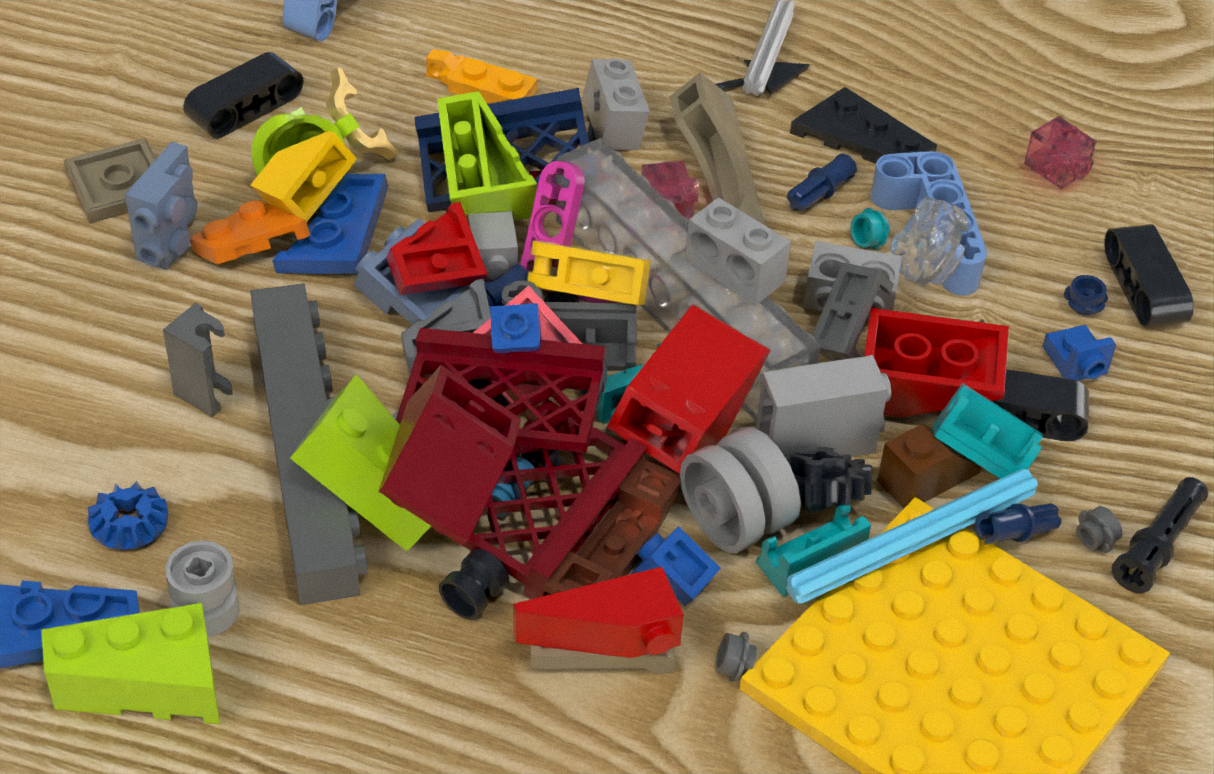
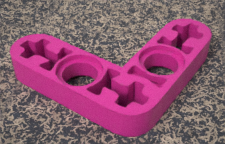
[521,161,637,306]

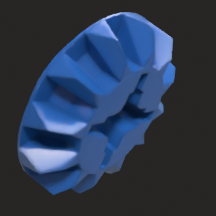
[88,481,168,550]

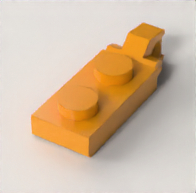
[426,49,537,104]

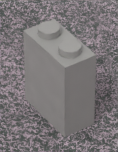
[756,355,891,459]

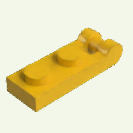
[527,241,651,305]

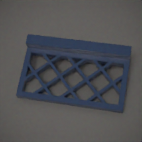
[414,88,596,212]

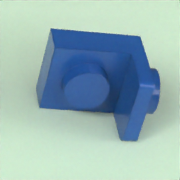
[490,303,542,353]
[1043,325,1116,381]
[631,526,721,606]

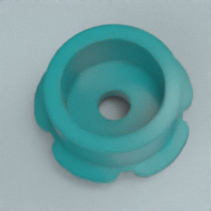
[850,208,890,250]

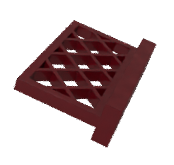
[396,328,607,453]
[447,399,647,599]

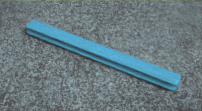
[786,469,1038,604]

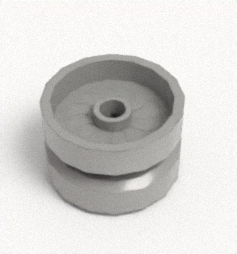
[680,427,801,553]

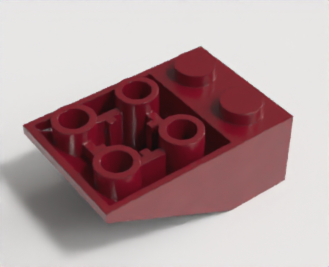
[378,365,521,546]

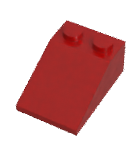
[864,308,1009,418]

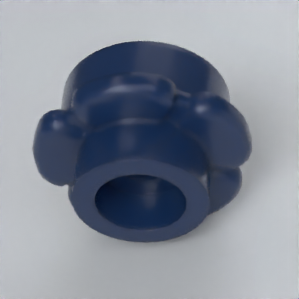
[1064,275,1108,315]

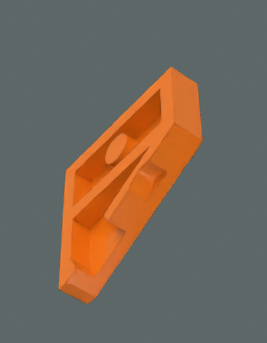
[190,200,310,264]

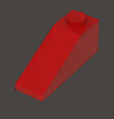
[513,567,684,658]

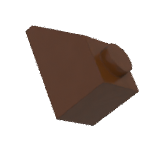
[877,424,981,508]

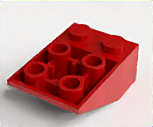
[607,304,771,474]

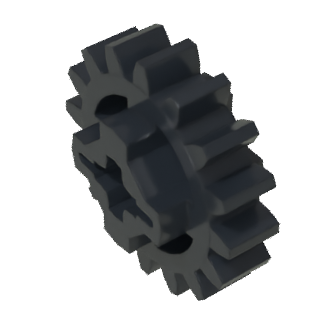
[786,447,872,512]

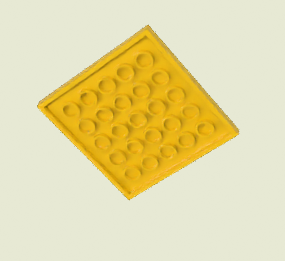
[739,497,1170,774]

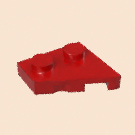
[386,202,488,295]

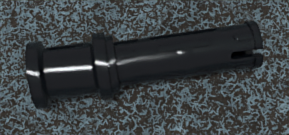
[1112,477,1209,593]

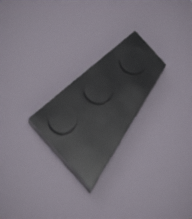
[790,87,937,164]

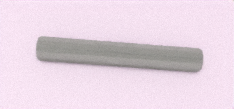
[742,0,795,96]

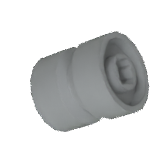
[165,540,240,637]

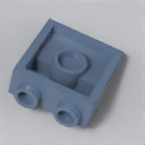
[125,142,197,270]
[354,218,470,325]

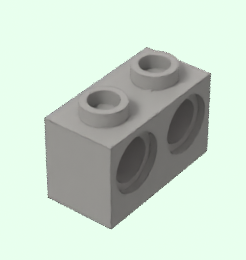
[685,197,791,305]
[803,241,902,320]

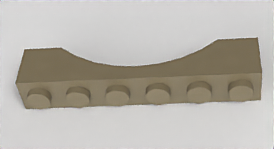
[670,72,765,225]

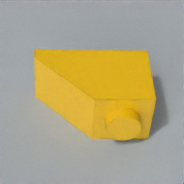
[250,131,357,222]

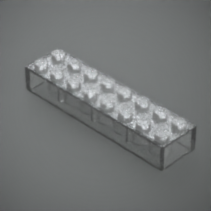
[556,138,821,421]

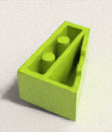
[437,91,538,221]
[290,374,431,551]
[41,603,220,725]

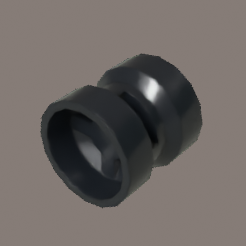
[439,548,509,620]

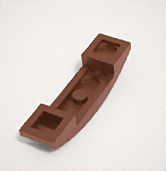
[544,458,682,594]

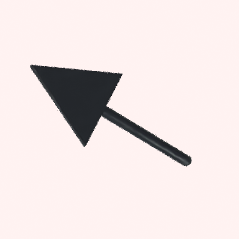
[716,59,810,95]

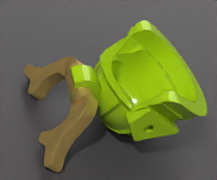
[251,67,398,176]

